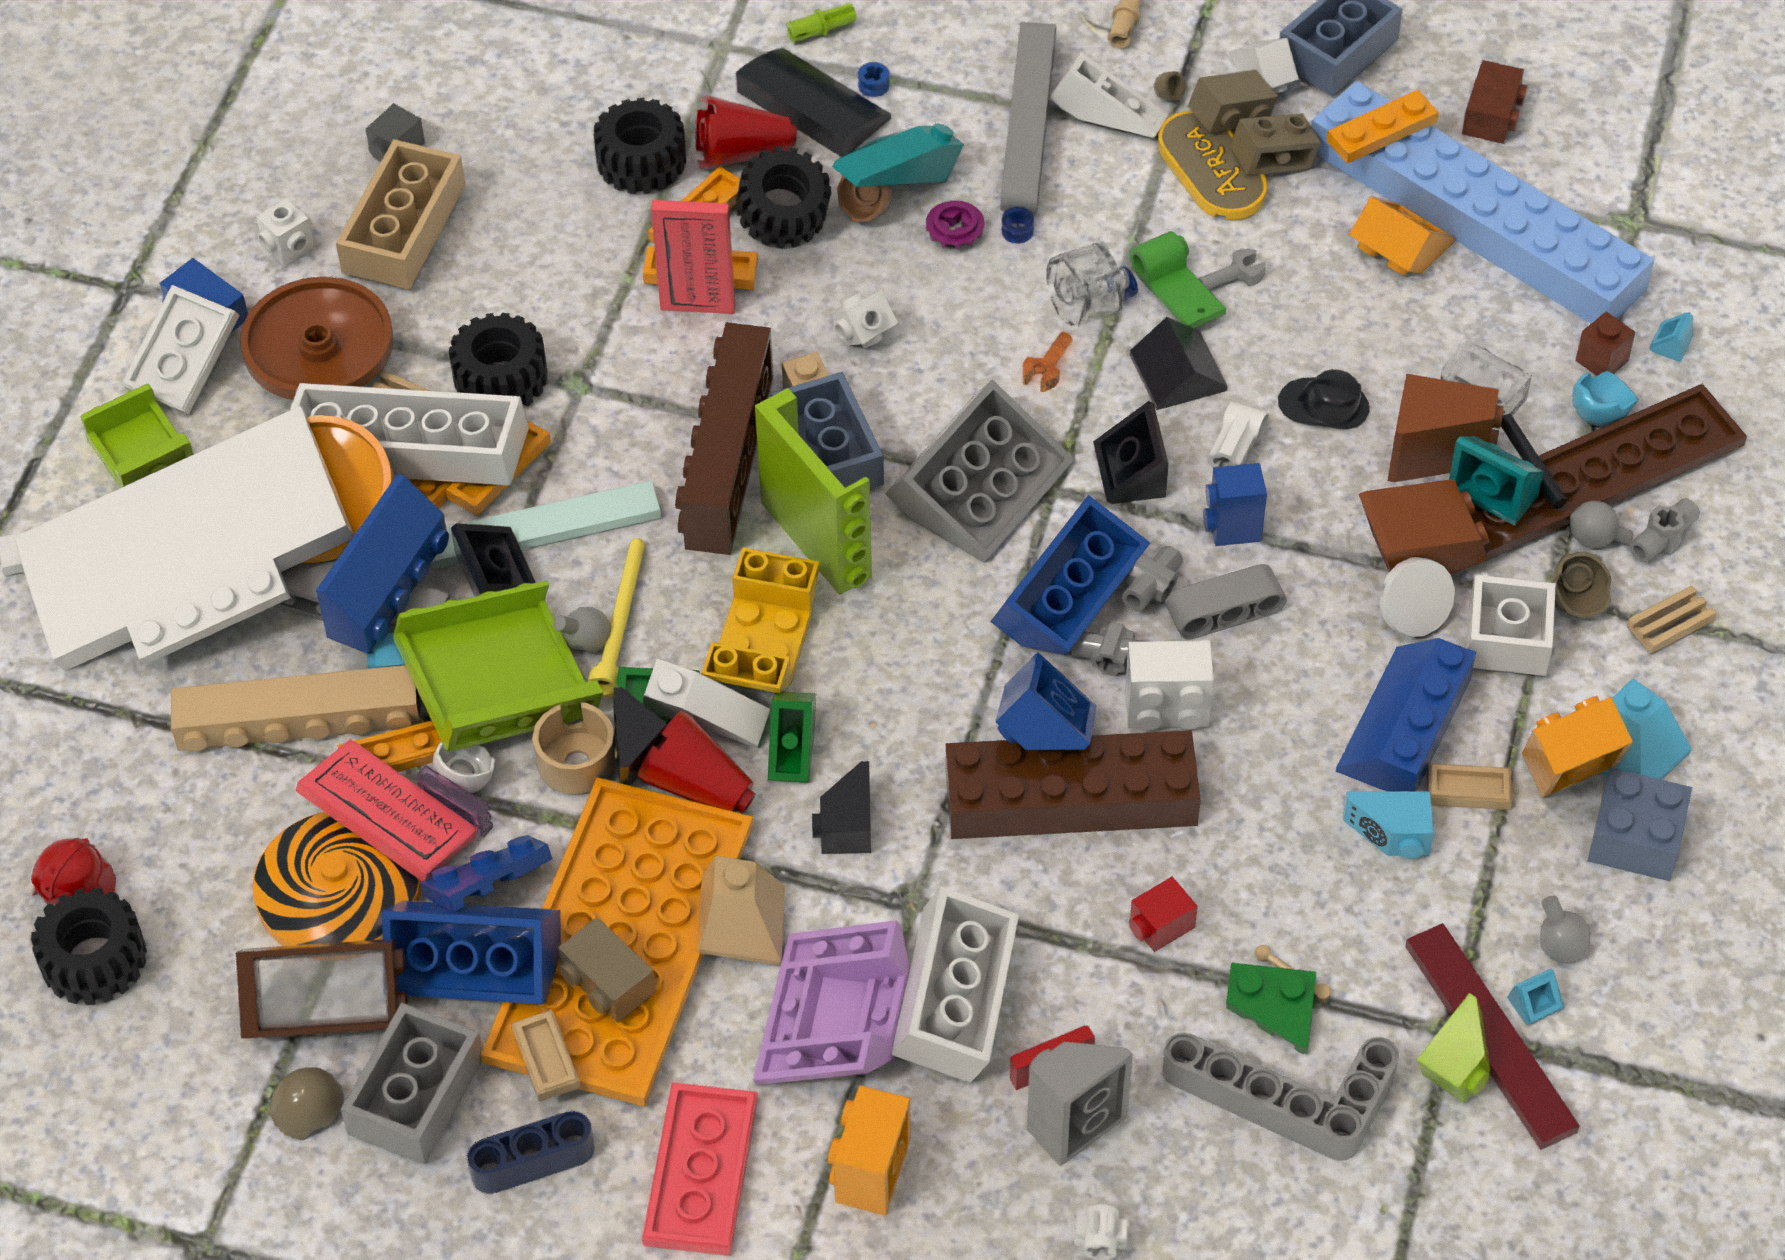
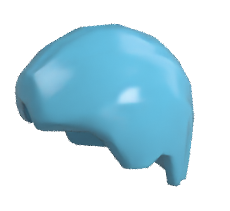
[1572,371,1639,427]

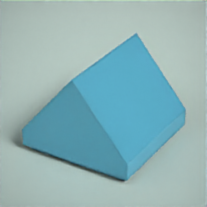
[1649,312,1693,362]
[1507,968,1564,1025]

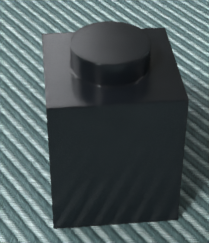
[812,761,871,854]

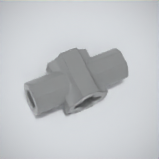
[1629,498,1700,563]
[1122,546,1183,612]
[1071,622,1148,676]

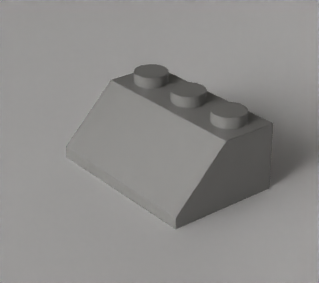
[1027,1042,1133,1166]

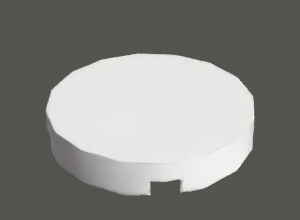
[1379,557,1455,637]

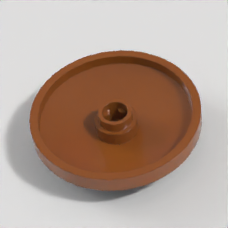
[240,277,394,400]

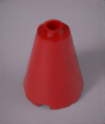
[695,96,797,169]
[638,711,756,814]

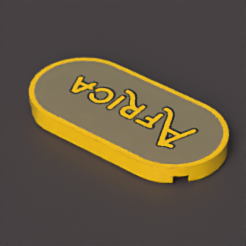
[1158,111,1267,220]

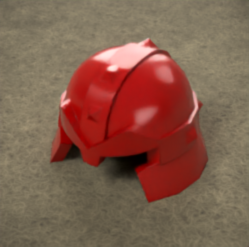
[31,838,116,905]

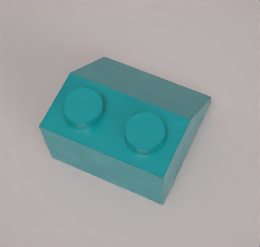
[1449,436,1544,526]

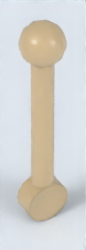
[1255,945,1331,1002]

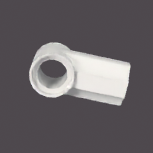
[1208,401,1269,468]

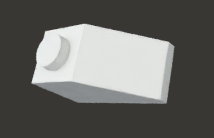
[1229,38,1298,93]

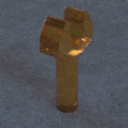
[1022,332,1073,392]

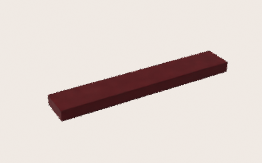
[1405,923,1580,1150]

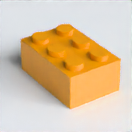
[1522,696,1633,798]

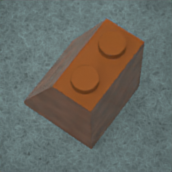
[1387,374,1504,482]
[1359,479,1490,575]

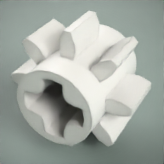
[1074,1204,1129,1260]

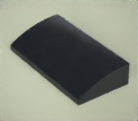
[736,48,891,157]

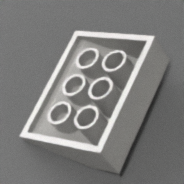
[885,379,1075,562]

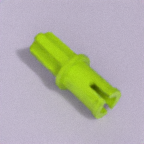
[786,3,857,44]

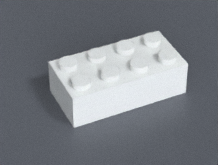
[891,886,1019,1083]

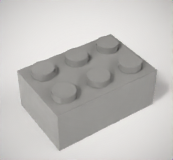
[341,1003,483,1164]

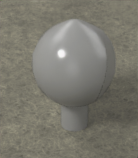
[1570,501,1634,548]
[554,607,611,654]
[1540,895,1591,963]

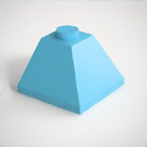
[1602,678,1691,780]

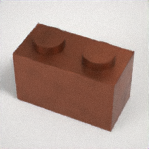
[1462,60,1528,144]

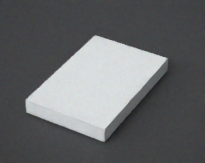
[121,285,240,415]

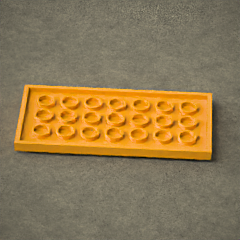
[480,777,754,1107]

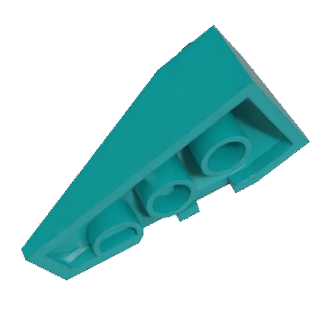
[832,123,964,187]

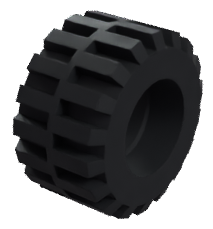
[593,98,687,194]
[736,146,831,249]
[449,313,548,407]
[31,888,147,1005]

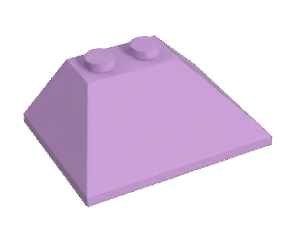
[753,920,910,1085]

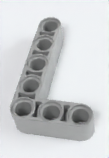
[1162,1032,1399,1161]

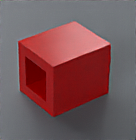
[1129,876,1198,952]

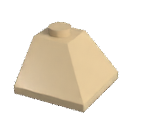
[698,855,785,966]

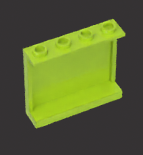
[755,388,872,595]
[393,580,603,752]

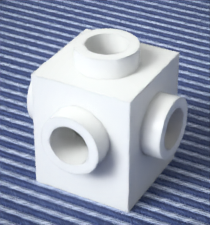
[256,199,314,267]
[830,290,898,348]

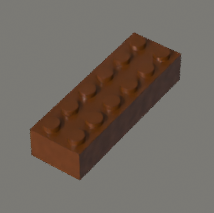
[675,322,774,555]
[945,730,1201,839]

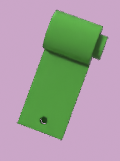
[1129,231,1226,328]

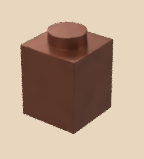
[1575,311,1635,376]

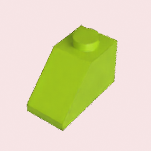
[1417,993,1490,1103]

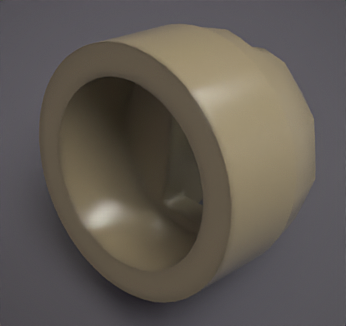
[1153,71,1185,101]

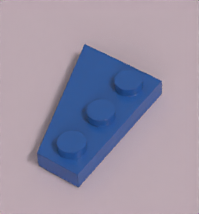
[420,835,552,912]

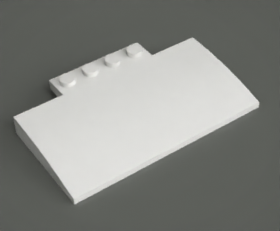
[15,406,354,671]

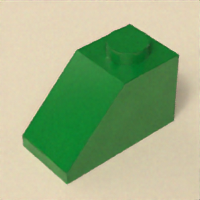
[768,691,817,783]

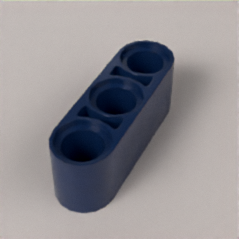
[467,1111,595,1194]

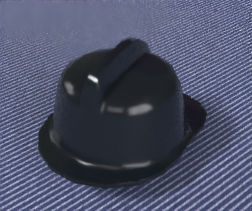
[1278,369,1369,429]

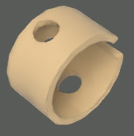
[532,703,617,795]

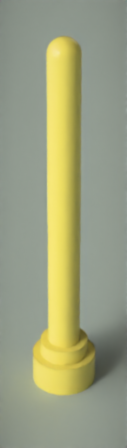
[588,538,645,698]

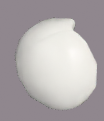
[432,741,495,795]

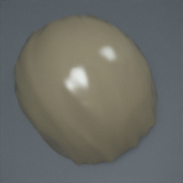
[1551,552,1612,618]
[268,1067,344,1140]

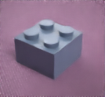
[1587,767,1692,881]

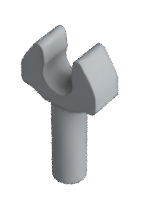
[1198,249,1266,290]

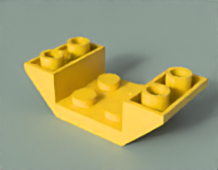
[701,547,819,693]

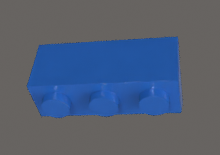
[995,652,1097,750]

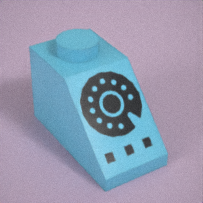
[1343,791,1434,859]

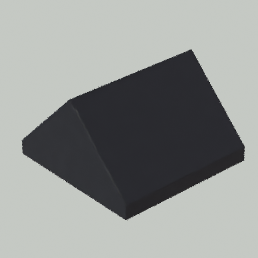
[1129,317,1228,410]
[1093,401,1169,504]
[451,523,536,597]
[613,687,667,786]

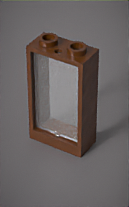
[236,939,408,1039]

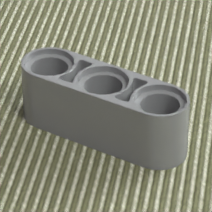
[1165,564,1287,639]

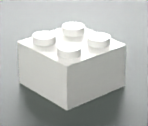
[1467,575,1556,676]
[1125,640,1214,730]

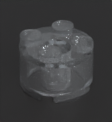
[1046,241,1129,326]

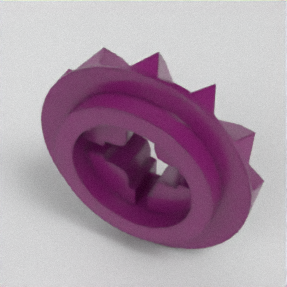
[926,200,984,250]

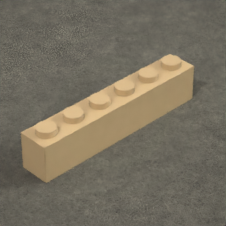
[171,665,421,751]

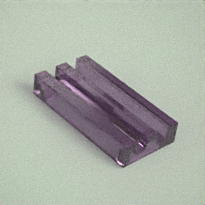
[416,765,493,837]

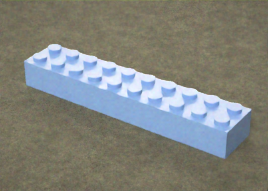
[1311,81,1655,323]

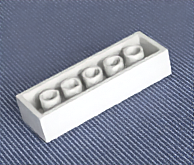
[290,383,529,486]

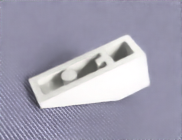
[1049,52,1169,138]
[643,659,770,748]

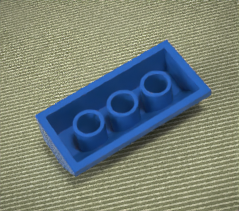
[316,474,449,654]
[990,495,1150,655]
[1336,638,1476,791]
[382,901,561,1004]

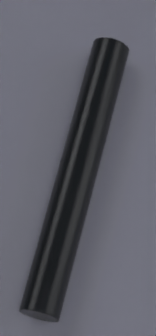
[1501,414,1567,509]

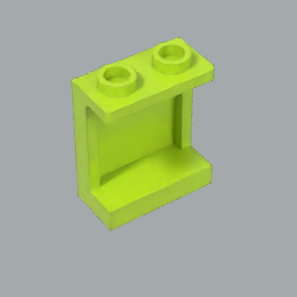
[80,384,194,488]

